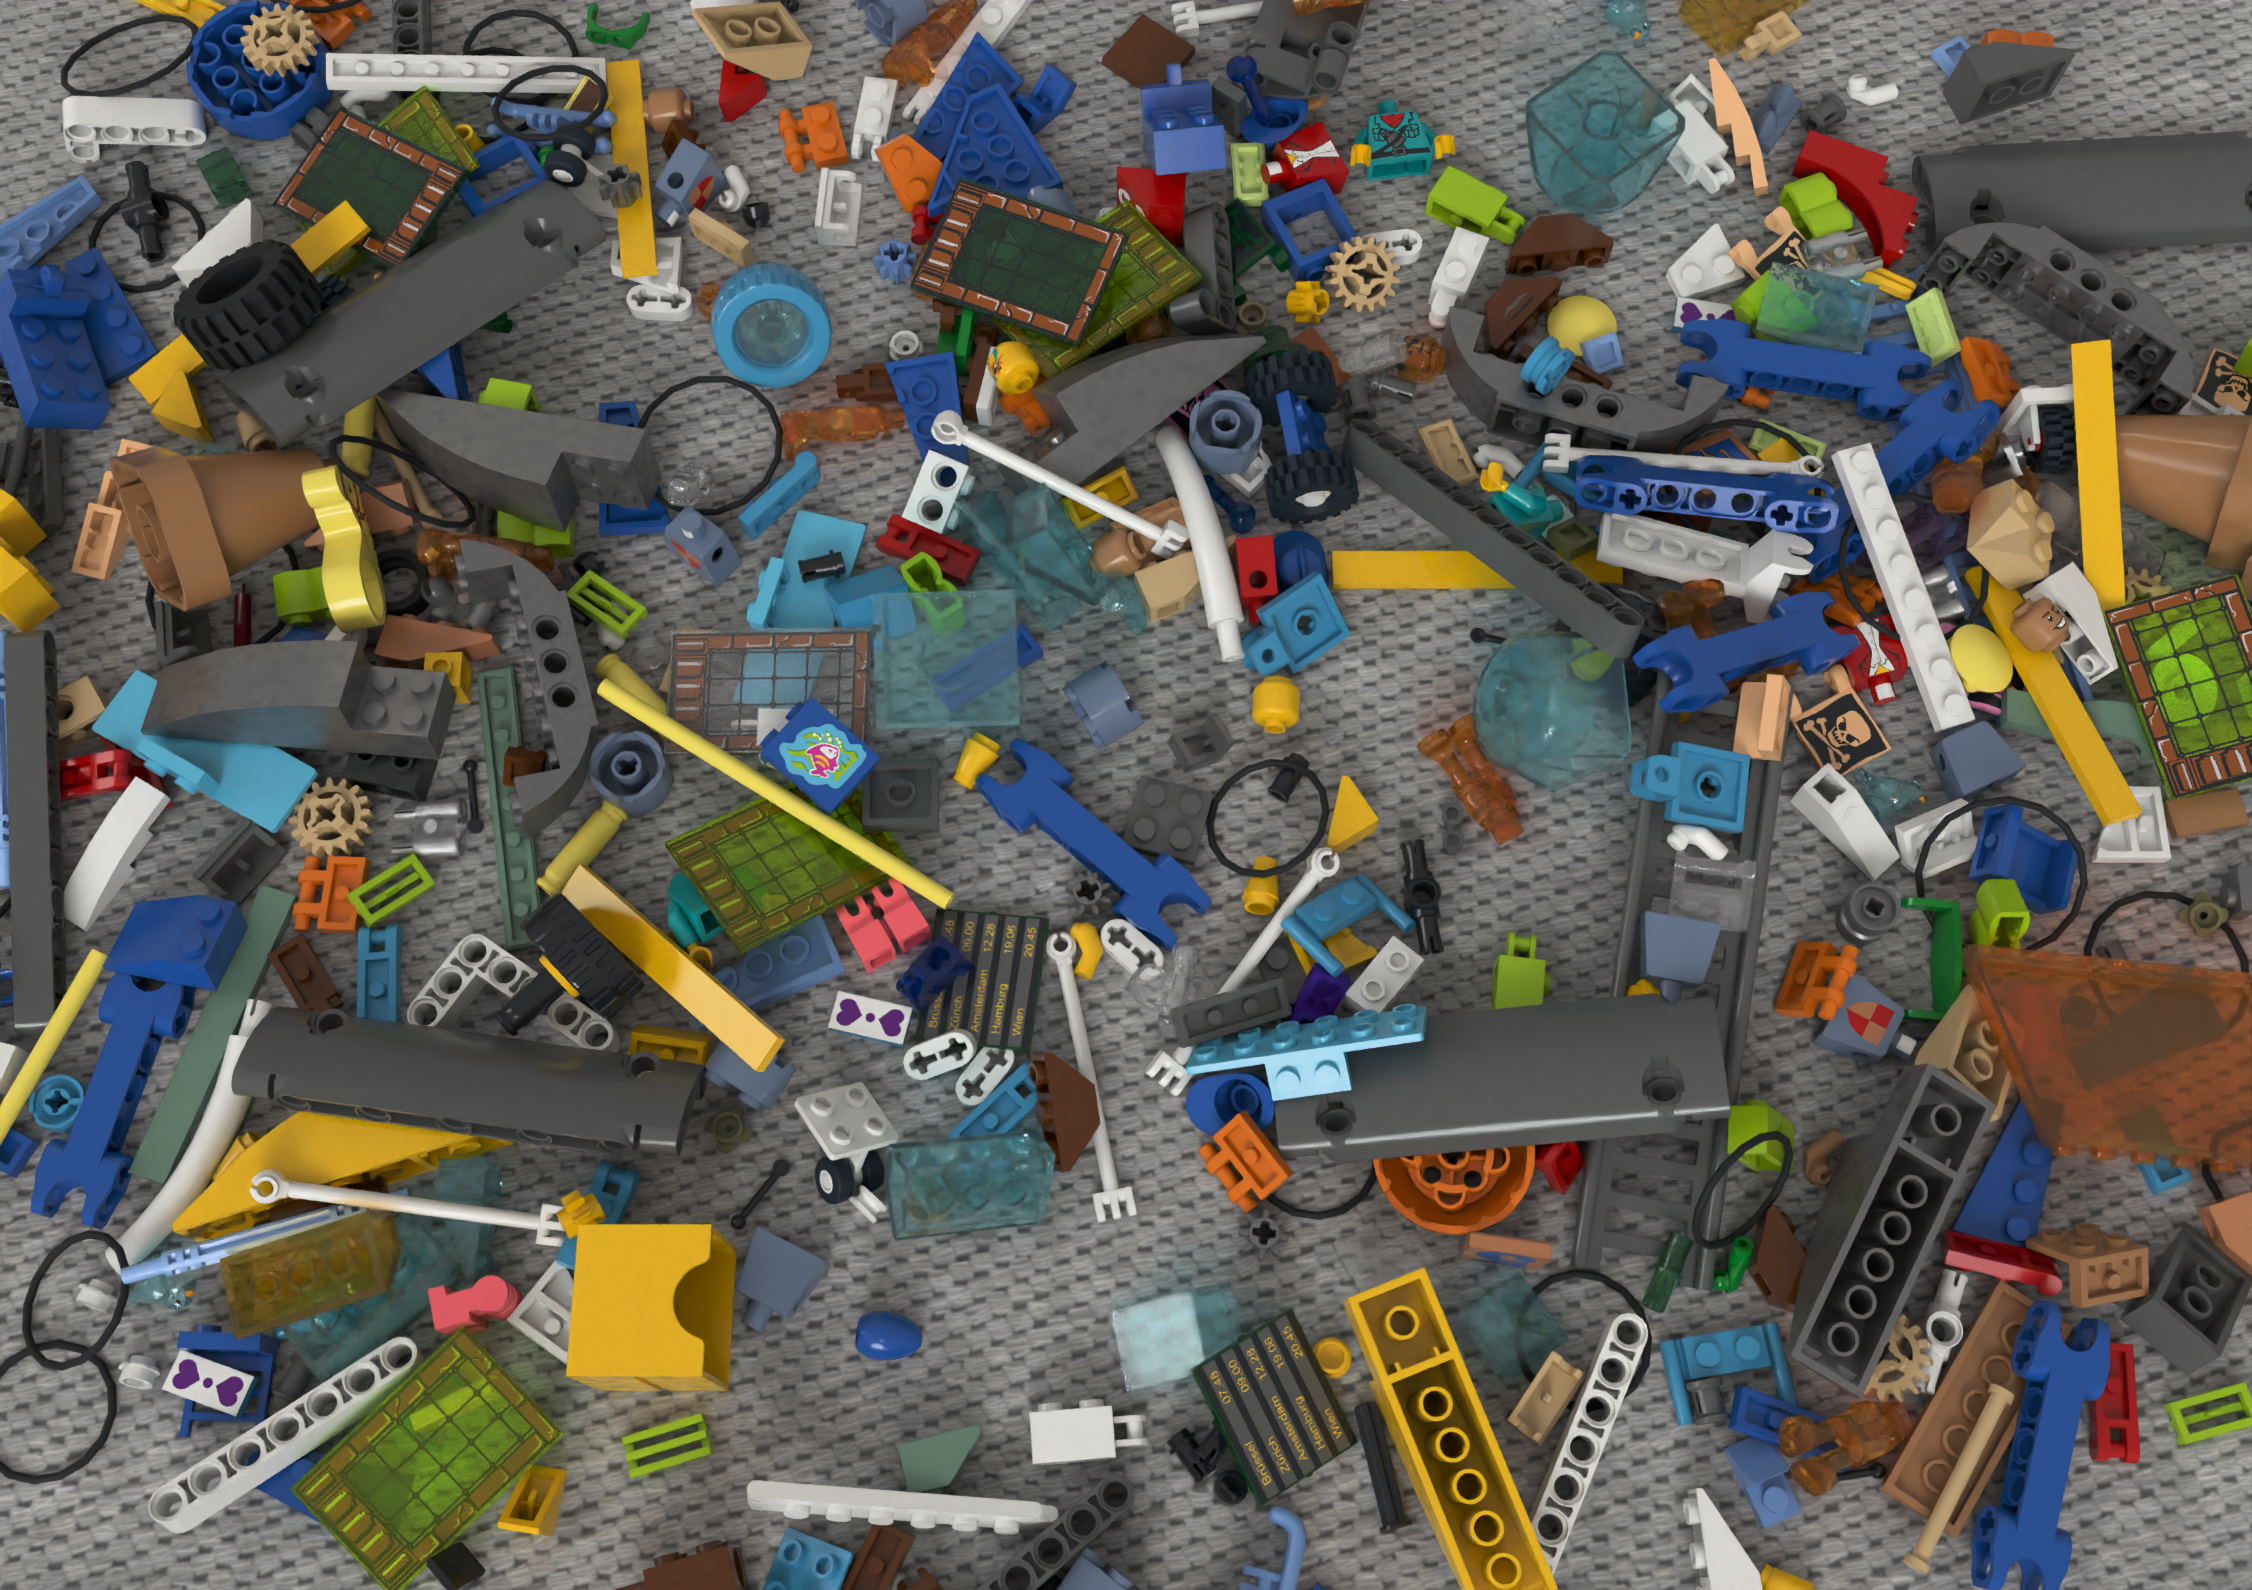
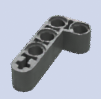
[1170,202,1236,336]

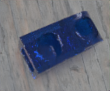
[896,934,974,1011]

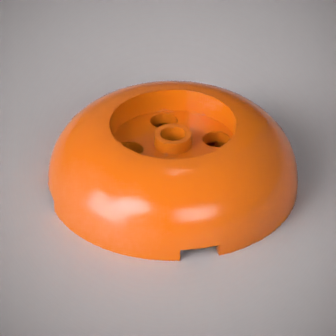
[1373,1145,1535,1235]

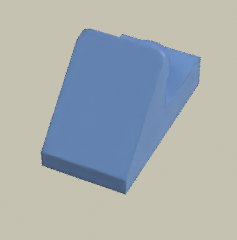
[1723,1437,1802,1529]

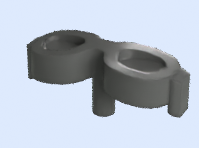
[1442,798,1464,855]

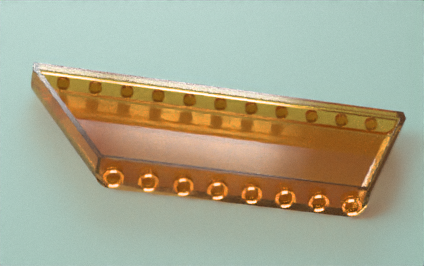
[1962,944,2252,1175]

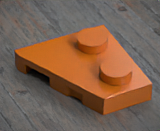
[874,133,943,213]

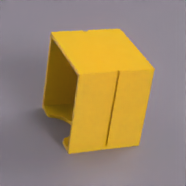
[566,1224,737,1391]

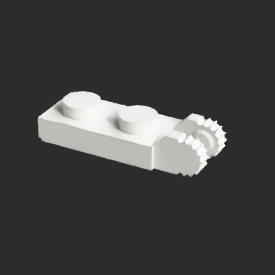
[851,76,899,162]

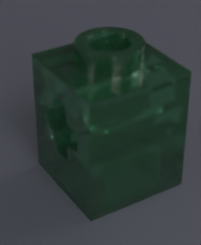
[196,146,254,209]

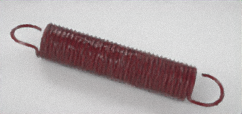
[233,583,251,647]

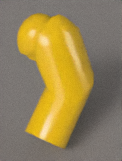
[1070,922,1104,980]

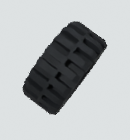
[173,240,323,370]

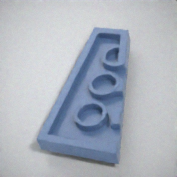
[0,175,103,284]
[694,911,846,1033]

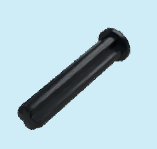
[1354,1402,1413,1533]

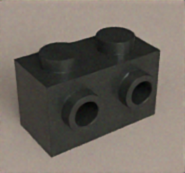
[342,752,438,803]

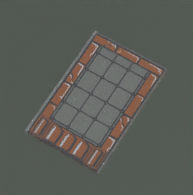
[664,627,872,756]

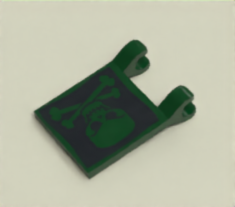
[1183,198,1291,306]

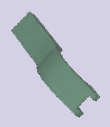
[2000,688,2160,761]

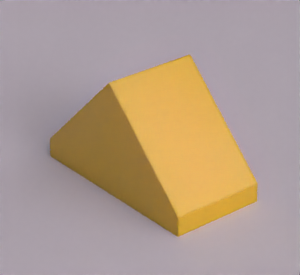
[151,369,215,445]
[1325,775,1379,857]
[498,1464,567,1537]

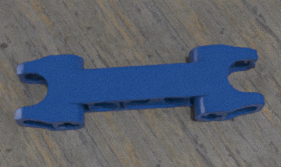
[1675,319,1932,422]
[1788,378,2001,585]
[1574,455,1839,533]
[1632,592,1862,713]
[975,738,1212,952]
[31,972,196,1230]
[1971,1300,2110,1590]

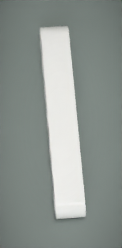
[1528,1313,1648,1575]
[148,1337,427,1533]

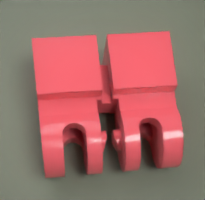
[834,877,932,973]
[427,1275,523,1339]

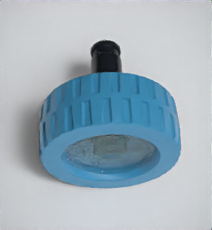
[711,263,832,388]

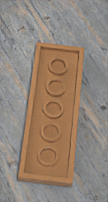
[1878,1280,2073,1538]

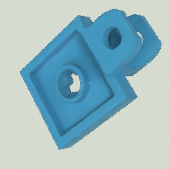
[1241,572,1351,675]
[1629,741,1751,833]

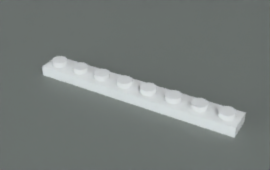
[326,53,607,93]
[1831,443,1975,733]

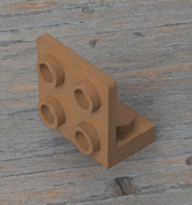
[2025,1223,2149,1308]

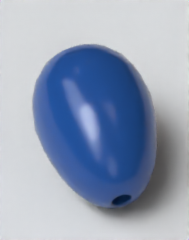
[855,1311,923,1361]

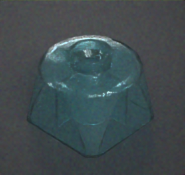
[1526,49,1685,214]
[1472,631,1633,793]

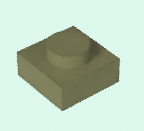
[1546,516,1599,561]

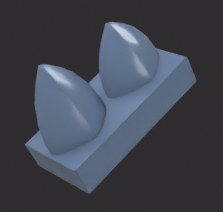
[1751,83,1804,155]

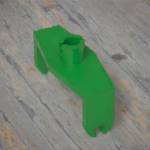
[1901,897,1974,1023]

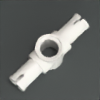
[1914,1269,1968,1395]

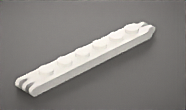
[902,0,1032,126]
[747,1480,1059,1535]

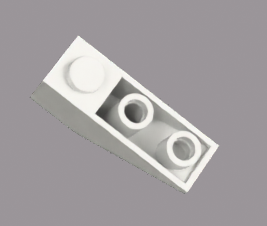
[2023,562,2118,685]
[1790,763,1901,882]
[1683,1488,1762,1590]

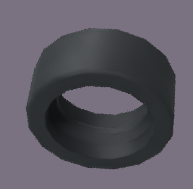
[377,549,433,620]

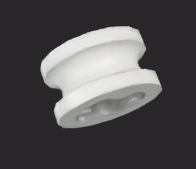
[848,1185,887,1224]

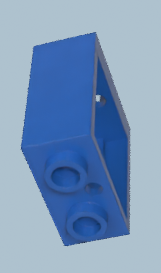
[453,130,556,218]
[1261,178,1358,282]

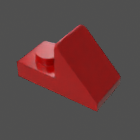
[718,58,767,122]
[1534,1141,1585,1195]

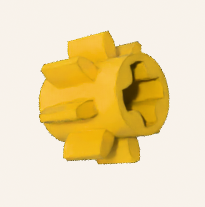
[1286,281,1329,323]
[555,1189,607,1240]

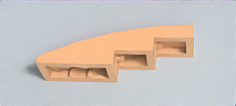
[1708,58,1769,196]
[71,439,154,581]

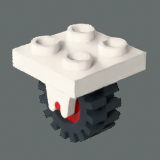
[1996,384,2077,473]

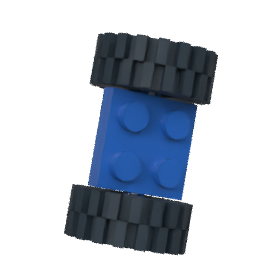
[1245,350,1359,524]

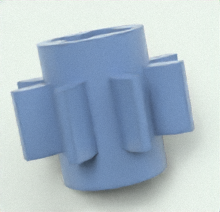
[873,238,918,284]

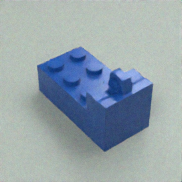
[1139,63,1227,175]
[0,264,112,430]

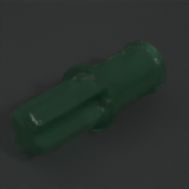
[1642,1231,1695,1313]

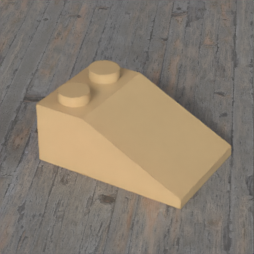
[692,1,813,81]
[1914,982,2026,1122]

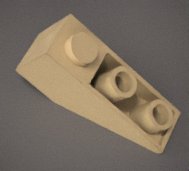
[1134,534,1236,623]

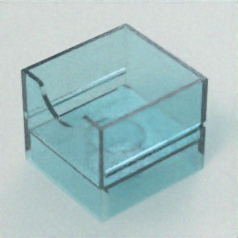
[871,589,1024,729]

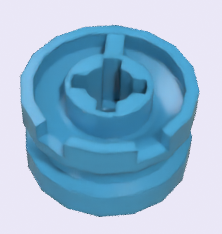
[1519,336,1575,395]
[29,1074,88,1135]

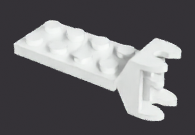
[1596,512,1814,624]

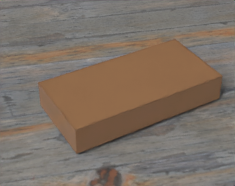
[2163,788,2250,840]

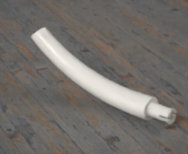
[1155,426,1245,662]
[105,999,273,1275]

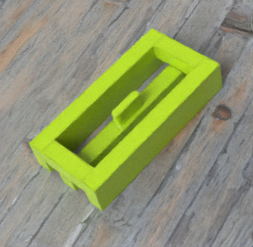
[566,570,648,640]
[347,853,436,928]
[2163,1382,2252,1445]
[621,1413,714,1479]

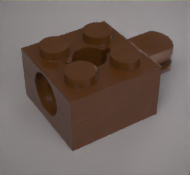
[615,1540,750,1590]

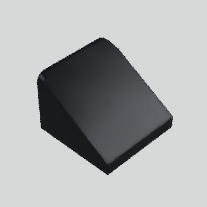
[426,1542,485,1590]

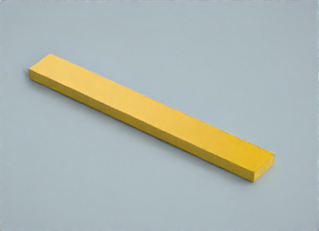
[606,59,659,279]
[128,200,371,407]
[2071,339,2126,633]
[1331,550,1623,589]
[1964,566,2143,826]
[561,864,786,1073]

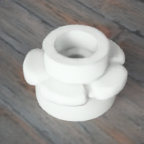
[889,330,923,361]
[75,1279,117,1313]
[118,1355,161,1389]

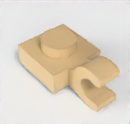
[1738,10,1802,63]

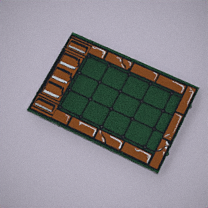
[272,106,471,269]
[909,177,1130,349]

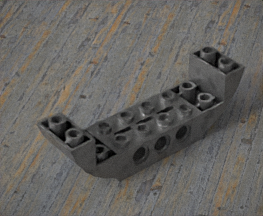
[1913,222,2194,415]
[1441,306,1729,454]
[454,539,599,839]

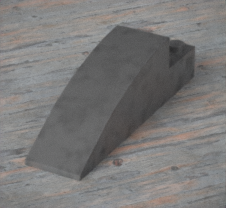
[997,333,1267,510]
[375,389,662,532]
[140,640,457,760]
[1787,1063,1997,1398]

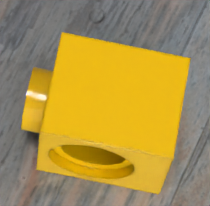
[424,652,473,704]

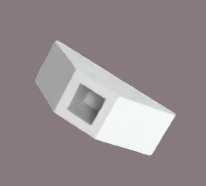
[172,198,263,288]

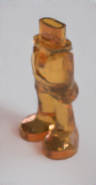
[1931,425,2000,513]
[1417,712,1524,846]
[1779,1400,1913,1496]

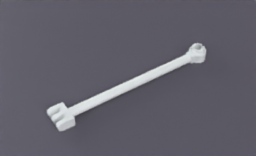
[1171,0,1409,38]
[931,410,1189,559]
[1542,433,1824,479]
[1145,847,1340,1096]
[1046,932,1137,1223]
[249,1168,565,1247]

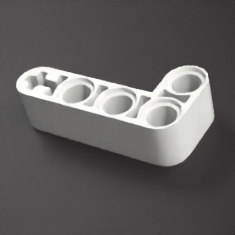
[62,96,206,164]

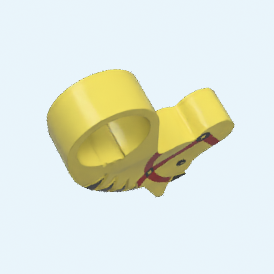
[302,465,386,633]

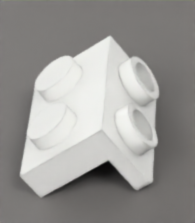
[1895,798,1978,879]

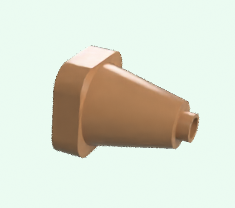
[2071,415,2252,575]
[111,446,336,611]

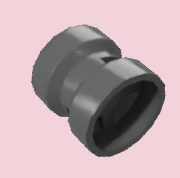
[288,107,338,153]

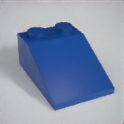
[411,342,471,402]
[103,895,248,991]

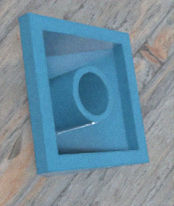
[823,564,918,651]

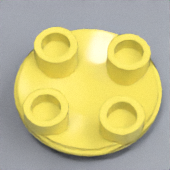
[1547,295,1617,359]
[1946,624,2013,693]

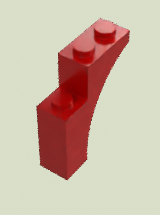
[1791,130,1919,270]

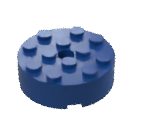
[186,0,333,140]

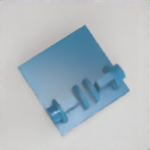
[762,1527,854,1590]

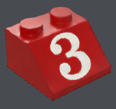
[1117,166,1186,247]

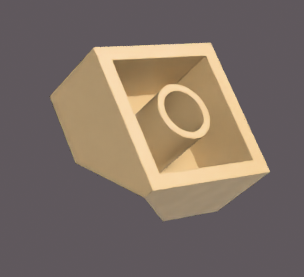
[1967,478,2054,591]

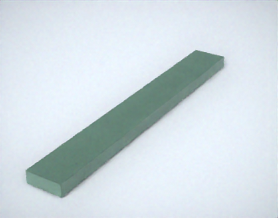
[476,666,543,953]
[128,884,299,1185]

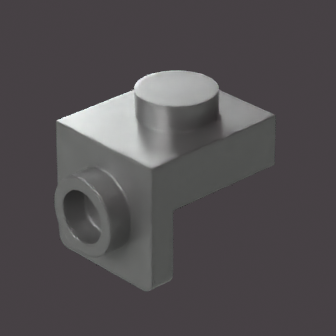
[1969,432,2025,491]
[1167,714,1234,773]
[2219,862,2252,921]

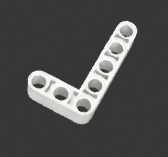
[407,934,621,1052]

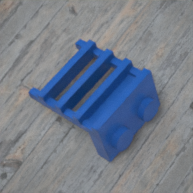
[177,1324,281,1437]

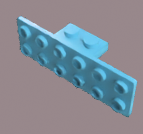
[733,510,867,711]
[92,670,318,833]
[1186,1003,1428,1101]

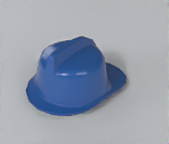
[1240,96,1308,150]
[1273,530,1329,595]
[1186,1072,1275,1136]

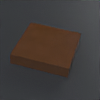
[1102,14,1195,89]

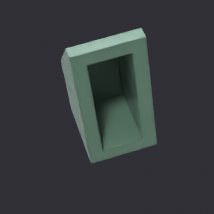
[898,1424,983,1495]

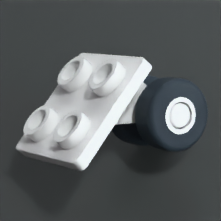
[543,124,617,219]
[794,1082,899,1204]

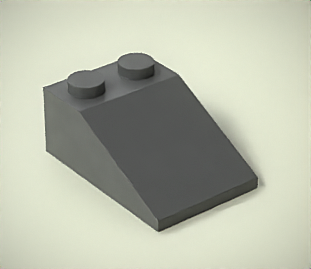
[1942,42,2075,125]
[2120,1224,2252,1376]

